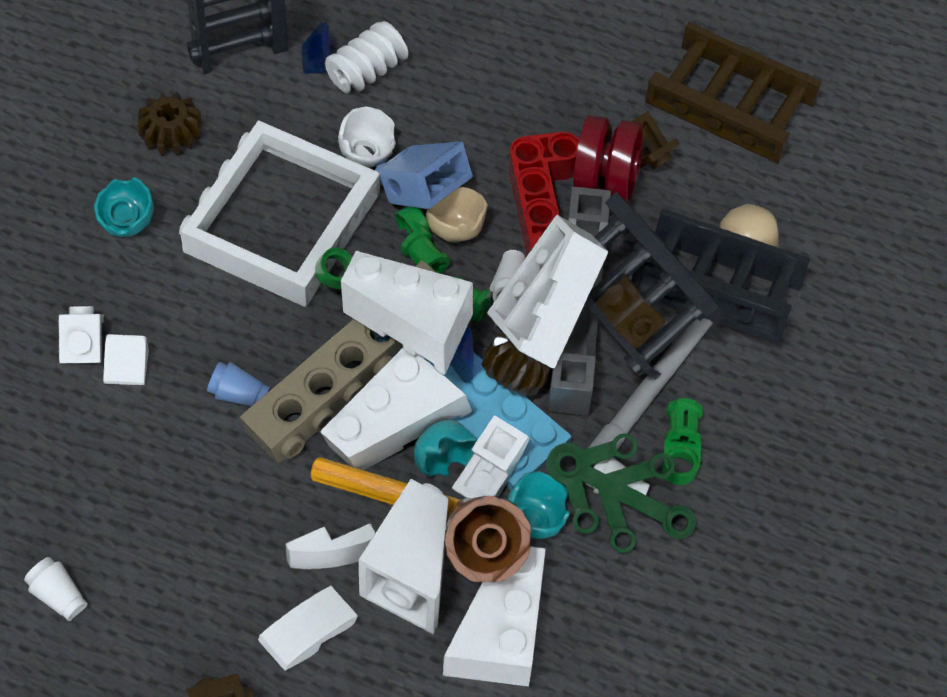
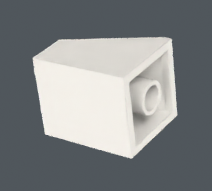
[359,479,448,634]

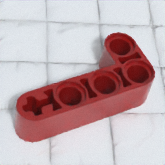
[509,132,579,256]

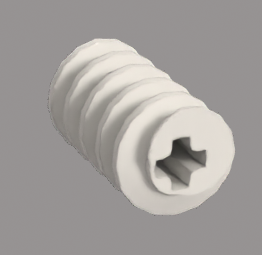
[325,21,409,93]

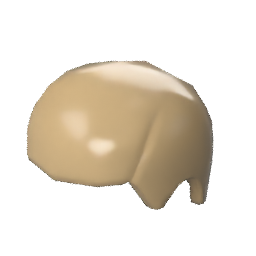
[426,187,488,243]
[720,204,779,248]

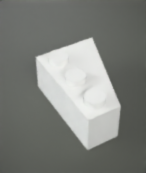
[487,215,608,369]
[341,251,473,375]
[320,348,472,470]
[443,547,545,686]

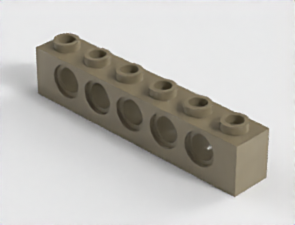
[240,260,435,464]

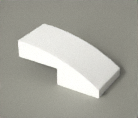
[452,415,530,498]
[286,524,375,569]
[258,586,358,671]

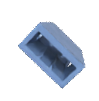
[375,142,473,209]

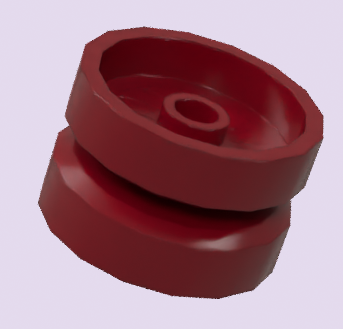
[573,115,643,204]

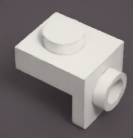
[59,306,104,363]

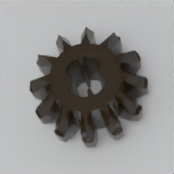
[137,91,202,156]
[481,333,551,395]

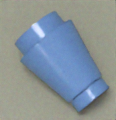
[207,361,271,407]

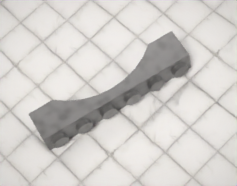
[548,187,611,416]

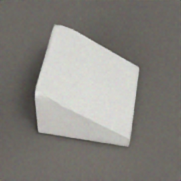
[103,334,149,385]

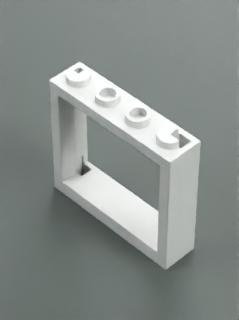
[179,120,380,307]

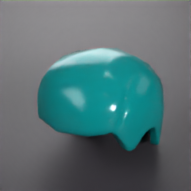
[93,177,154,237]
[414,419,478,477]
[507,471,570,539]

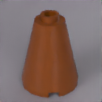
[444,496,531,583]

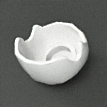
[338,106,396,168]

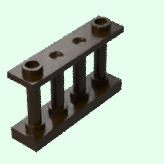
[645,22,821,164]

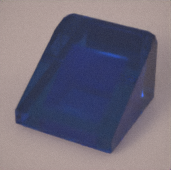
[302,22,330,74]
[450,327,474,383]

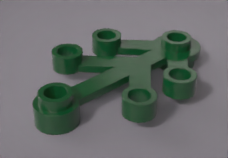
[546,433,696,553]

